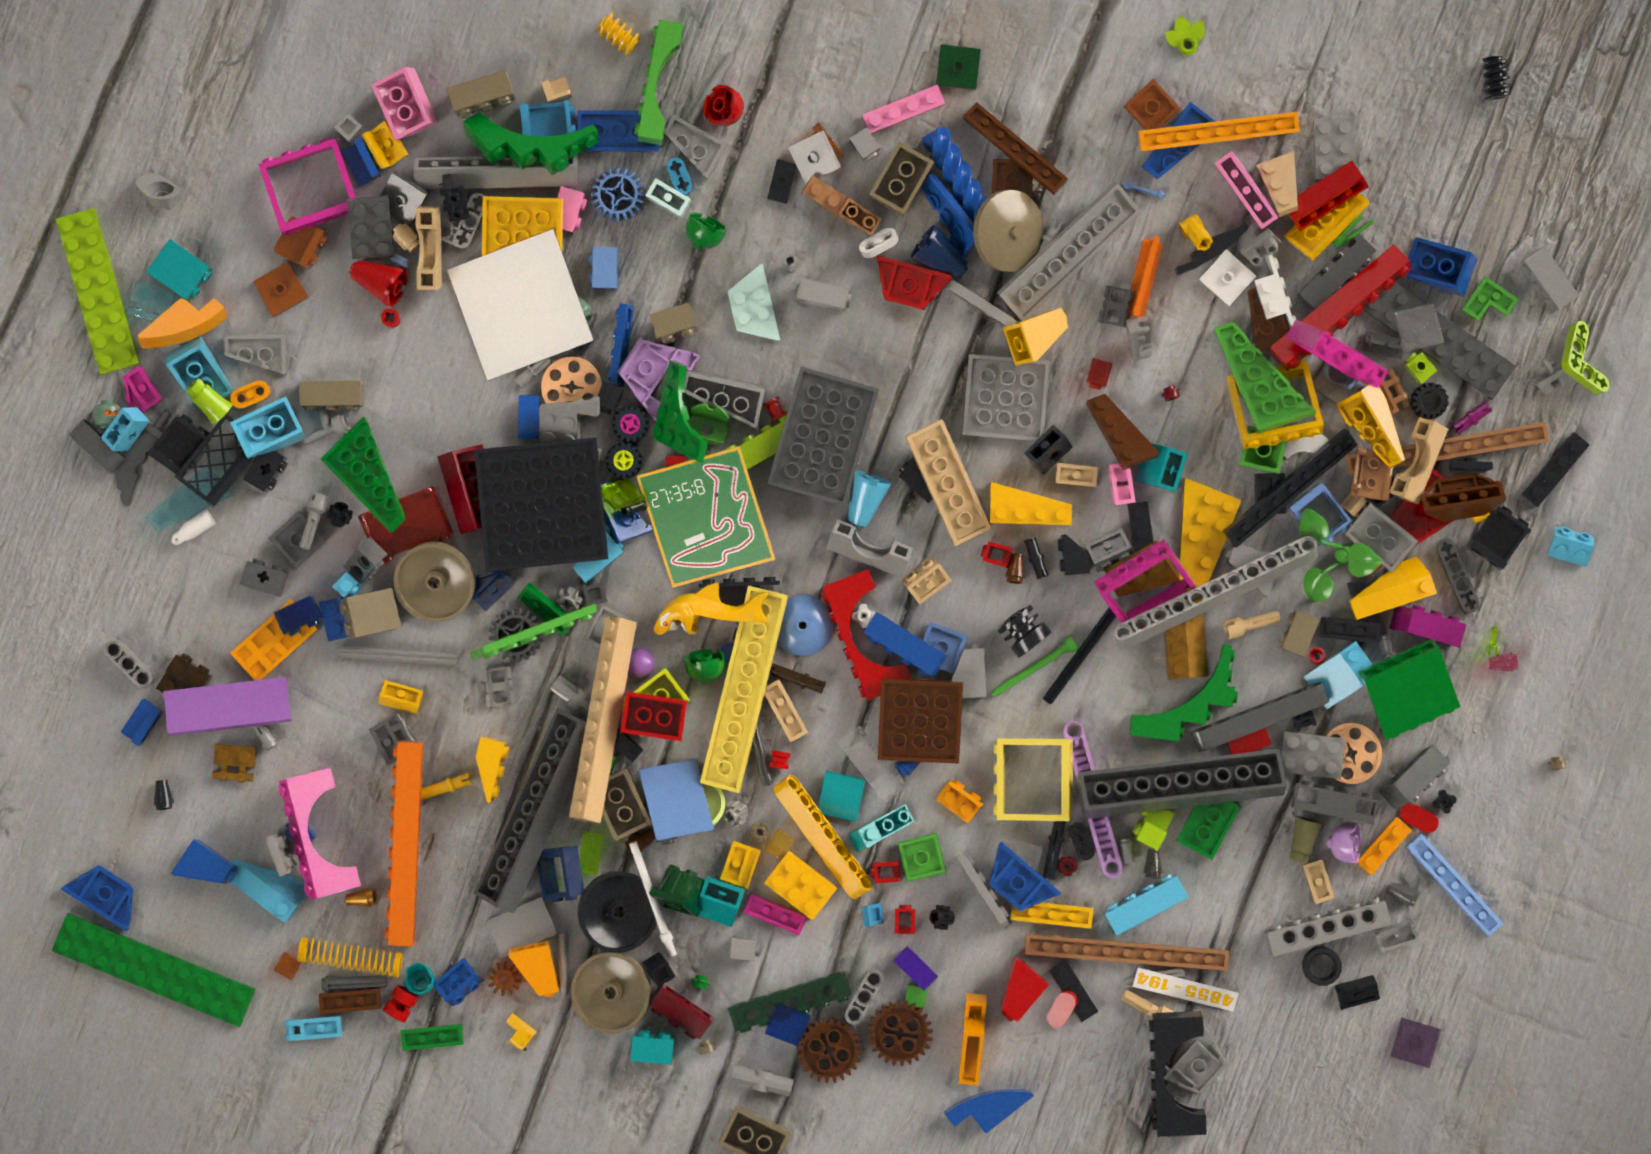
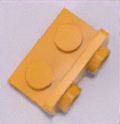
[935,779,983,823]

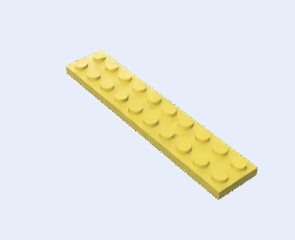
[700,586,789,793]

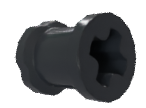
[1291,710,1317,732]

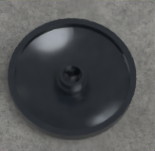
[577,871,657,953]

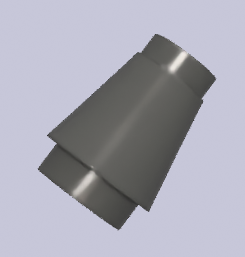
[1388,882,1420,907]

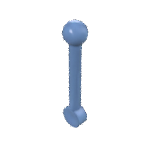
[1124,181,1165,199]

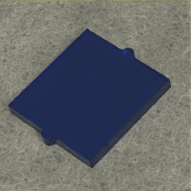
[765,1002,810,1047]

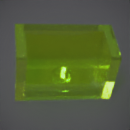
[580,830,604,875]

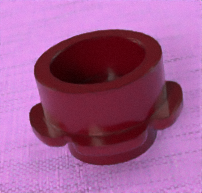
[1161,385,1180,402]
[1057,856,1077,876]

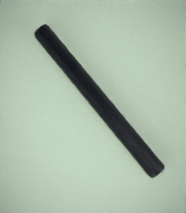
[1043,607,1116,704]

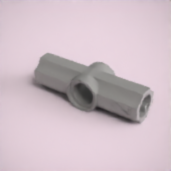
[550,675,591,716]
[730,1064,794,1096]

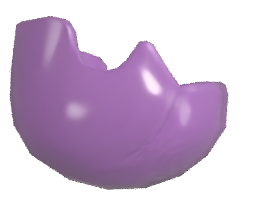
[628,648,655,681]

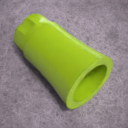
[185,378,232,424]

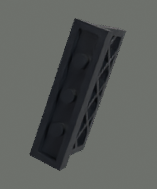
[174,414,254,508]

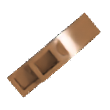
[801,175,882,236]

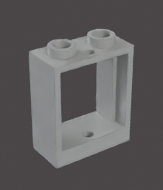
[797,278,852,312]

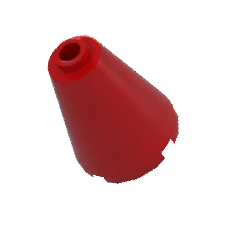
[349,260,408,307]

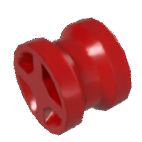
[768,750,791,770]

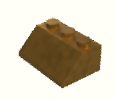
[1164,616,1208,680]

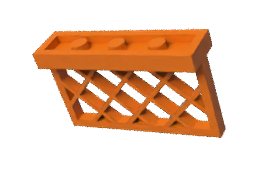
[1127,236,1163,319]

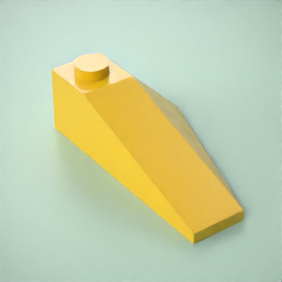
[1336,386,1405,468]

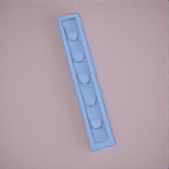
[1405,833,1503,937]

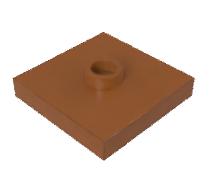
[1123,79,1181,130]
[253,262,309,317]

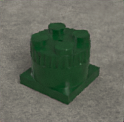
[649,864,705,917]

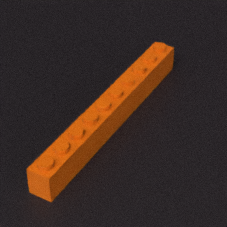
[385,740,424,946]

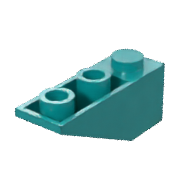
[848,804,915,852]

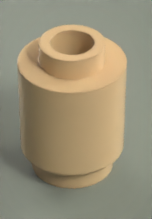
[392,223,420,254]

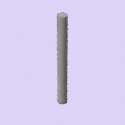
[687,52,735,125]

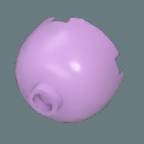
[1327,823,1361,864]

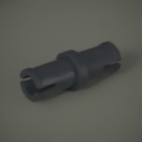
[1024,537,1049,579]

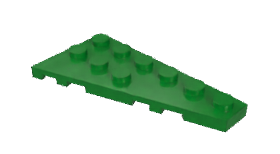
[321,416,406,533]

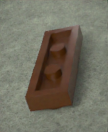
[319,988,382,1014]

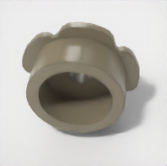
[1548,756,1568,770]
[750,822,770,842]
[696,1039,716,1055]

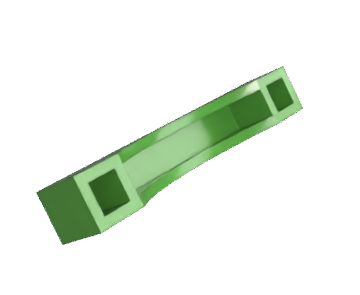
[635,19,684,145]

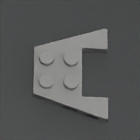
[539,396,601,467]
[1142,1010,1228,1095]

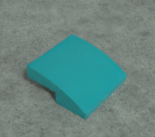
[818,770,866,822]

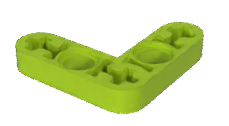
[1561,321,1609,395]

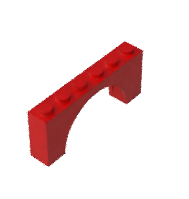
[821,569,911,700]

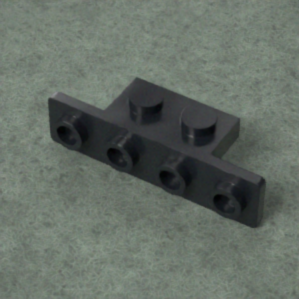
[698,577,780,607]

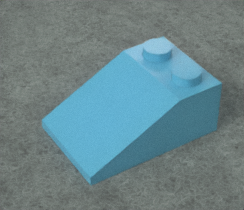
[165,336,234,412]
[230,396,306,459]
[1303,641,1373,709]

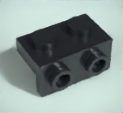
[439,174,470,222]

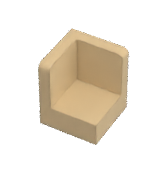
[541,77,572,103]

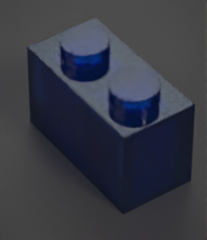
[274,595,323,637]

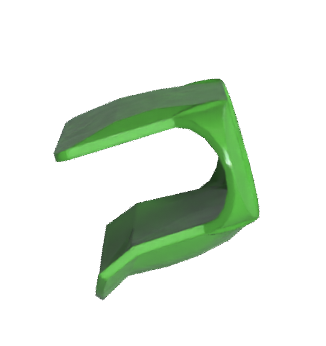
[688,403,729,445]

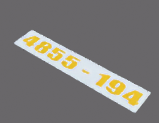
[1132,968,1239,1012]

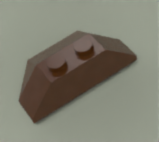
[1420,474,1506,522]

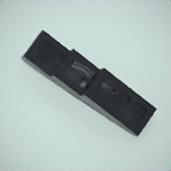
[1175,225,1248,277]

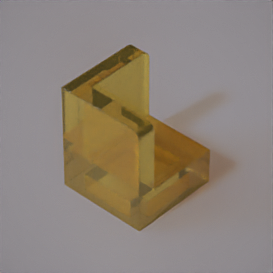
[764,828,794,860]

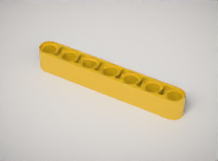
[774,775,872,900]

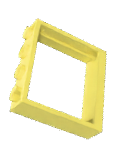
[993,738,1073,821]

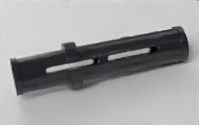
[1042,821,1066,880]

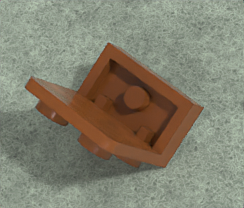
[274,217,328,270]

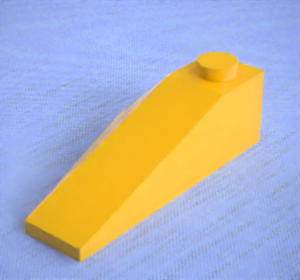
[1349,557,1437,620]

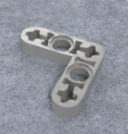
[441,193,485,249]

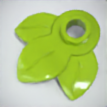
[1165,16,1205,55]

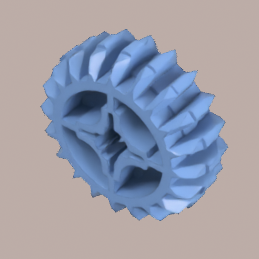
[591,167,646,222]

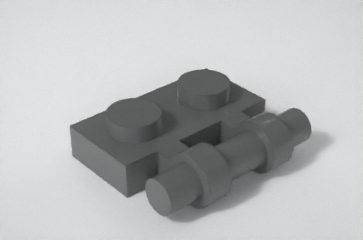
[369,713,417,765]

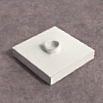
[1199,249,1256,307]

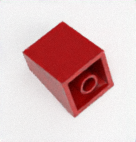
[1000,955,1049,1022]

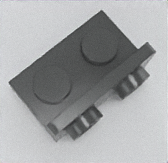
[1085,528,1133,572]

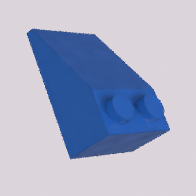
[1405,237,1478,297]

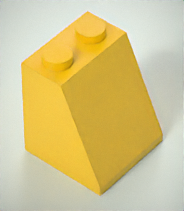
[1003,308,1068,366]

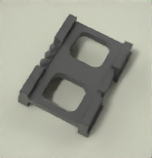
[1098,285,1135,328]

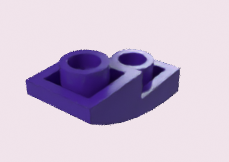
[893,947,938,991]

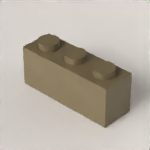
[299,381,363,411]

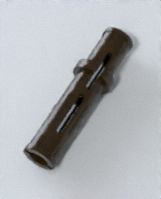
[769,663,826,694]

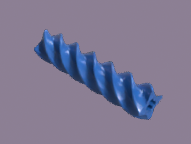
[922,126,987,223]

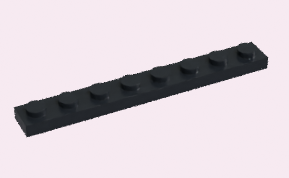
[1223,429,1357,548]

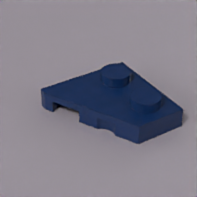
[473,570,515,611]

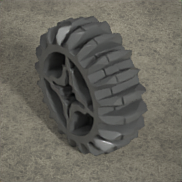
[488,608,543,662]

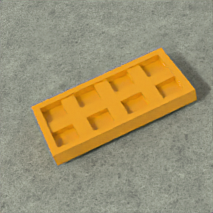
[230,599,318,680]

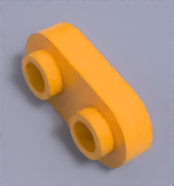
[230,381,271,409]

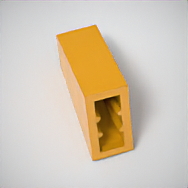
[508,940,559,997]

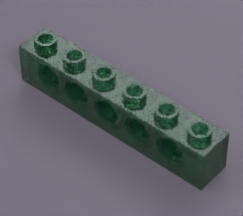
[728,970,852,1033]

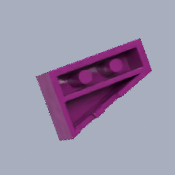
[1389,605,1467,648]

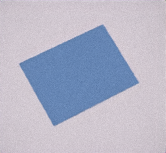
[639,759,714,841]

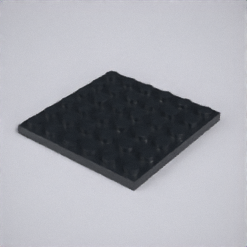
[474,437,609,572]

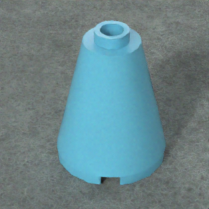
[848,470,891,529]

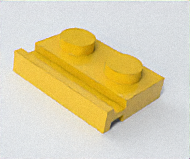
[720,840,761,889]

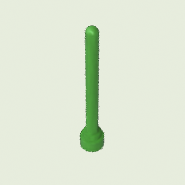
[992,635,1079,696]

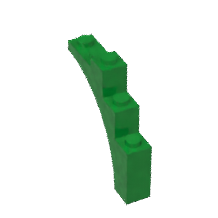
[463,112,599,175]
[1129,645,1238,741]

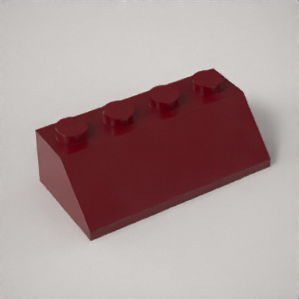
[437,444,484,534]

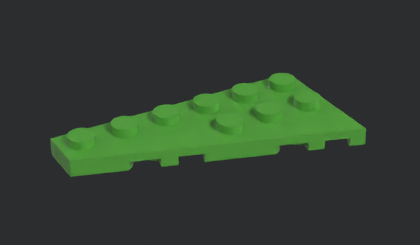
[1214,322,1316,434]

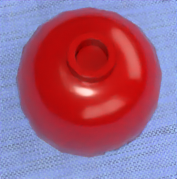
[703,85,744,127]

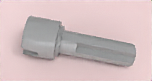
[300,493,331,550]

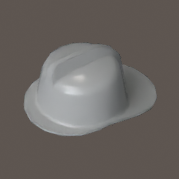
[136,173,180,211]

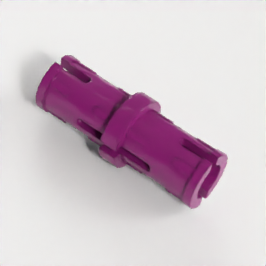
[1452,401,1492,435]

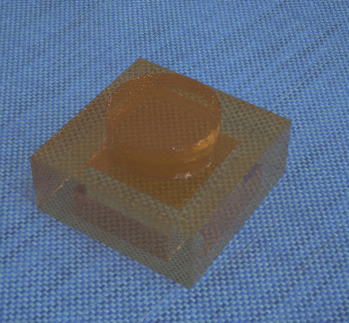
[274,952,302,980]

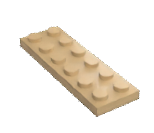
[904,418,991,546]

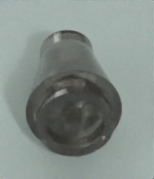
[1143,849,1163,879]

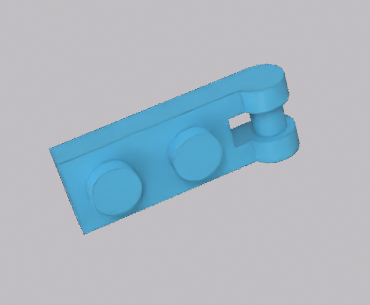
[284,1016,343,1041]

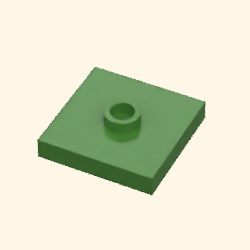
[897,833,946,882]

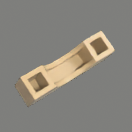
[416,206,442,290]
[1389,417,1448,504]

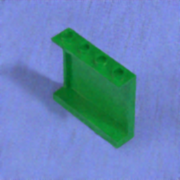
[1358,639,1461,740]

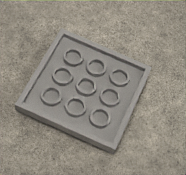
[962,354,1050,441]

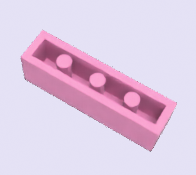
[1215,151,1280,229]

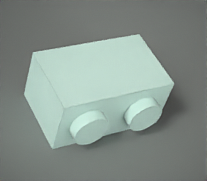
[645,178,692,219]

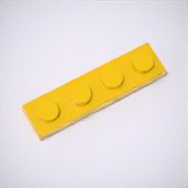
[1010,902,1093,929]

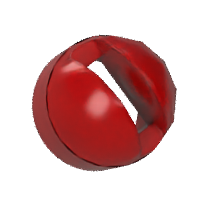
[1309,647,1325,665]

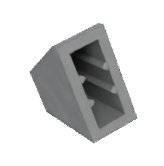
[1225,545,1275,597]
[951,644,987,698]

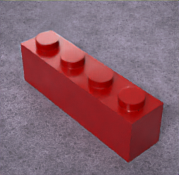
[1289,161,1369,231]

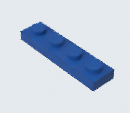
[608,303,634,387]

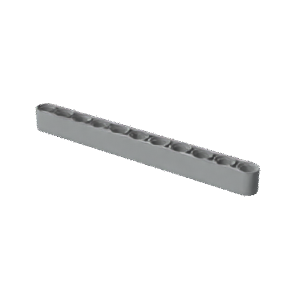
[1113,536,1319,649]

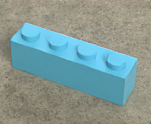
[1104,873,1189,936]

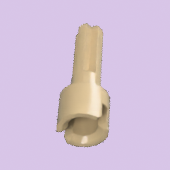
[1223,611,1281,640]
[1121,990,1174,1017]

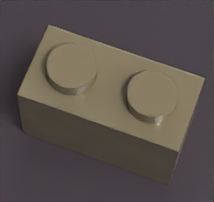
[1279,610,1320,657]

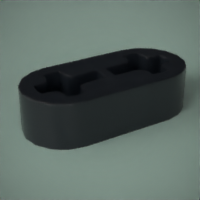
[1069,823,1095,860]

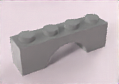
[826,519,913,578]

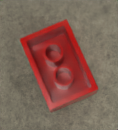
[620,691,688,742]

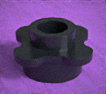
[1432,790,1457,814]

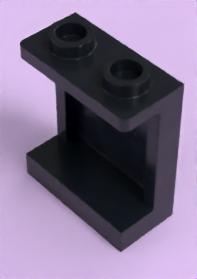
[148,414,211,477]
[1467,506,1532,570]

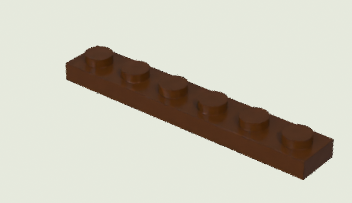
[963,102,1068,195]

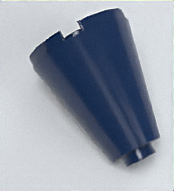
[911,225,968,278]

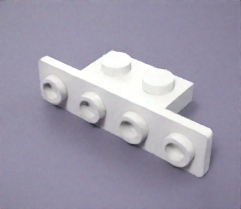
[1254,254,1297,329]

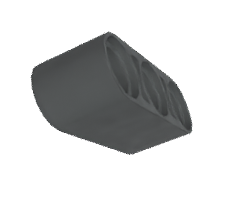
[69,419,126,473]

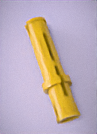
[421,772,472,801]

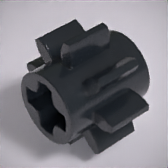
[326,502,353,527]
[929,905,955,930]

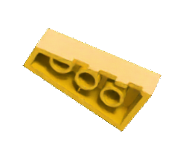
[989,482,1072,526]

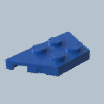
[989,842,1061,911]
[61,865,134,932]

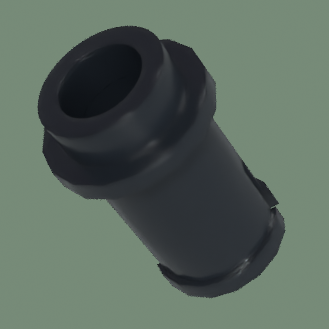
[620,498,647,517]

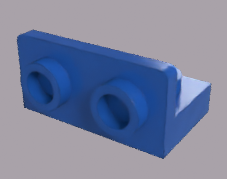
[319,596,349,642]
[434,958,484,1006]

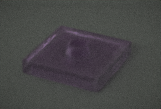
[1390,1017,1441,1068]

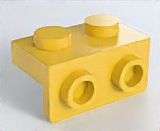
[362,120,409,169]

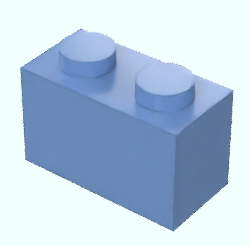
[589,247,618,290]

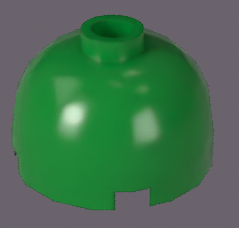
[686,212,727,250]
[684,649,725,684]

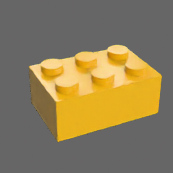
[764,850,837,920]

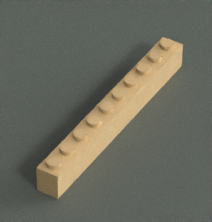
[569,617,637,823]

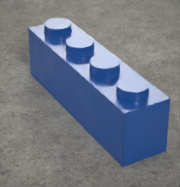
[863,612,947,677]

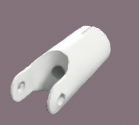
[171,509,216,545]

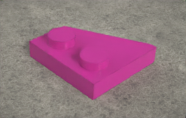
[123,365,164,413]

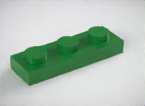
[517,582,576,637]
[401,1024,464,1051]

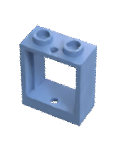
[1288,483,1352,547]

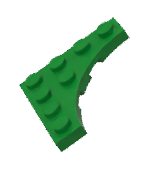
[653,360,708,462]

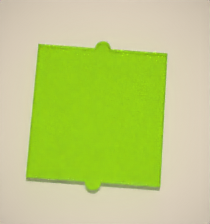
[601,479,645,510]

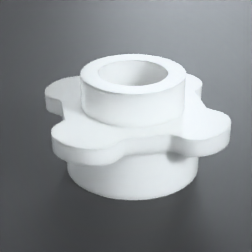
[852,604,875,628]

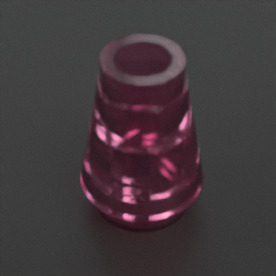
[1489,652,1518,672]

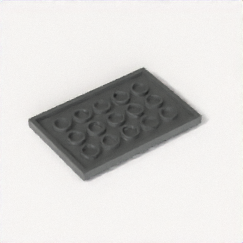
[767,366,879,506]

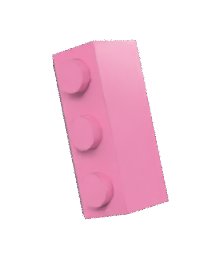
[371,67,439,140]

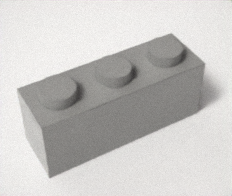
[1521,246,1579,311]

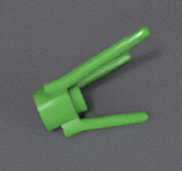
[1331,214,1374,249]

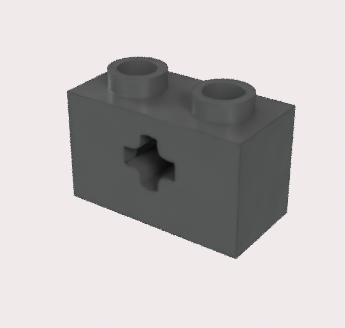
[240,559,288,597]

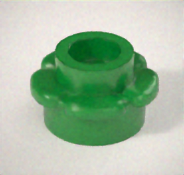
[691,975,710,989]

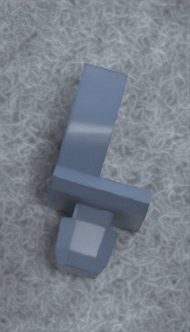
[1324,363,1365,390]

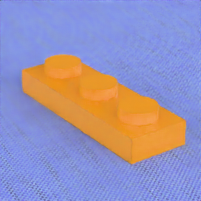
[1357,817,1412,876]

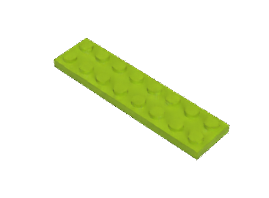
[56,208,140,375]

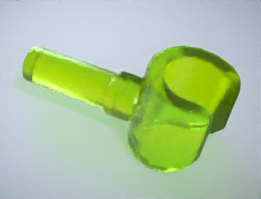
[1486,627,1500,656]

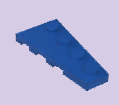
[1141,102,1216,179]
[921,173,975,258]

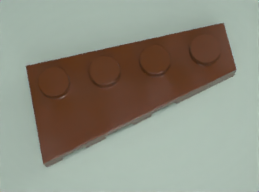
[1086,394,1160,470]

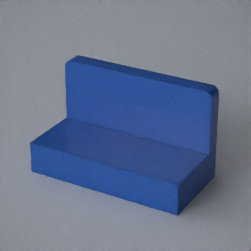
[342,137,381,186]
[121,699,164,746]

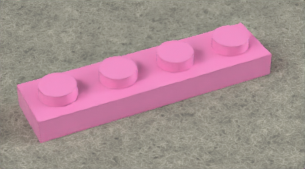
[862,85,945,134]

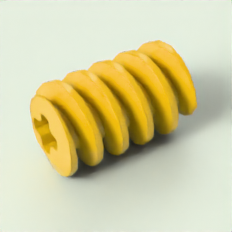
[595,13,639,57]

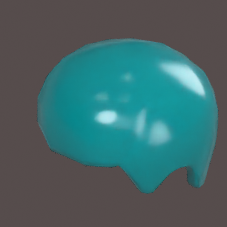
[404,963,435,996]

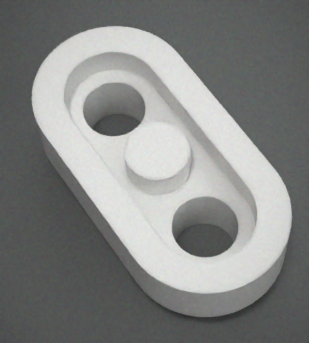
[859,228,899,258]

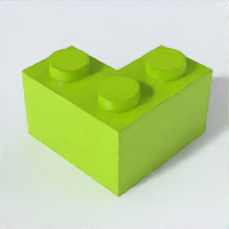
[1132,809,1175,851]

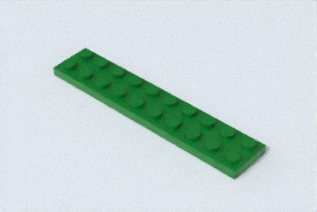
[52,913,256,1027]

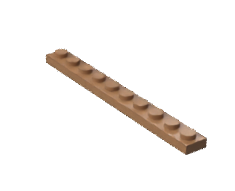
[1345,422,1549,476]
[1024,934,1229,971]

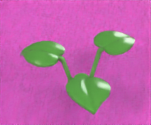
[1299,508,1383,602]

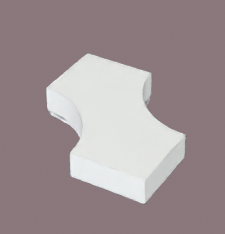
[1283,434,1329,459]

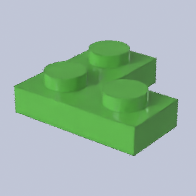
[1461,276,1519,322]

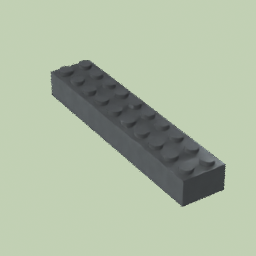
[473,708,587,913]
[1076,749,1287,819]

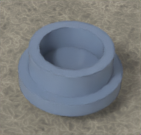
[390,254,409,269]

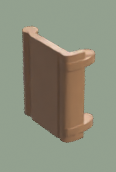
[1351,446,1394,501]

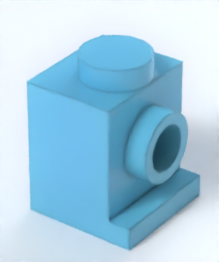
[332,572,364,598]

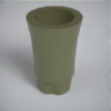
[1290,816,1323,863]

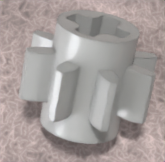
[556,586,583,613]
[723,800,749,826]

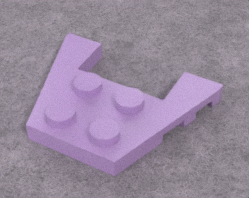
[617,338,700,421]

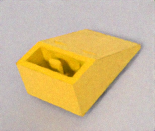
[476,736,510,803]

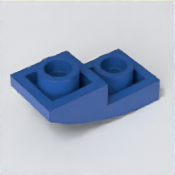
[518,395,539,439]

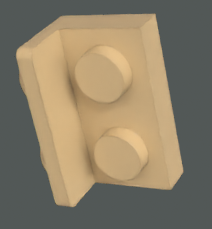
[901,557,952,605]

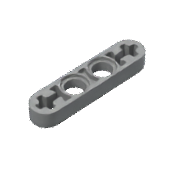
[946,280,1017,327]

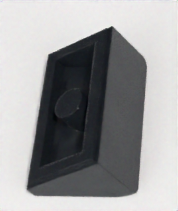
[1335,975,1380,1010]

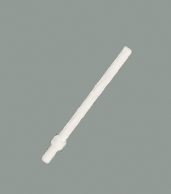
[629,841,677,957]

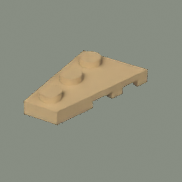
[1256,151,1298,217]

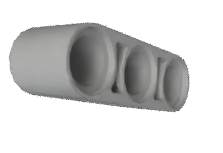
[104,641,154,688]
[845,969,883,1024]

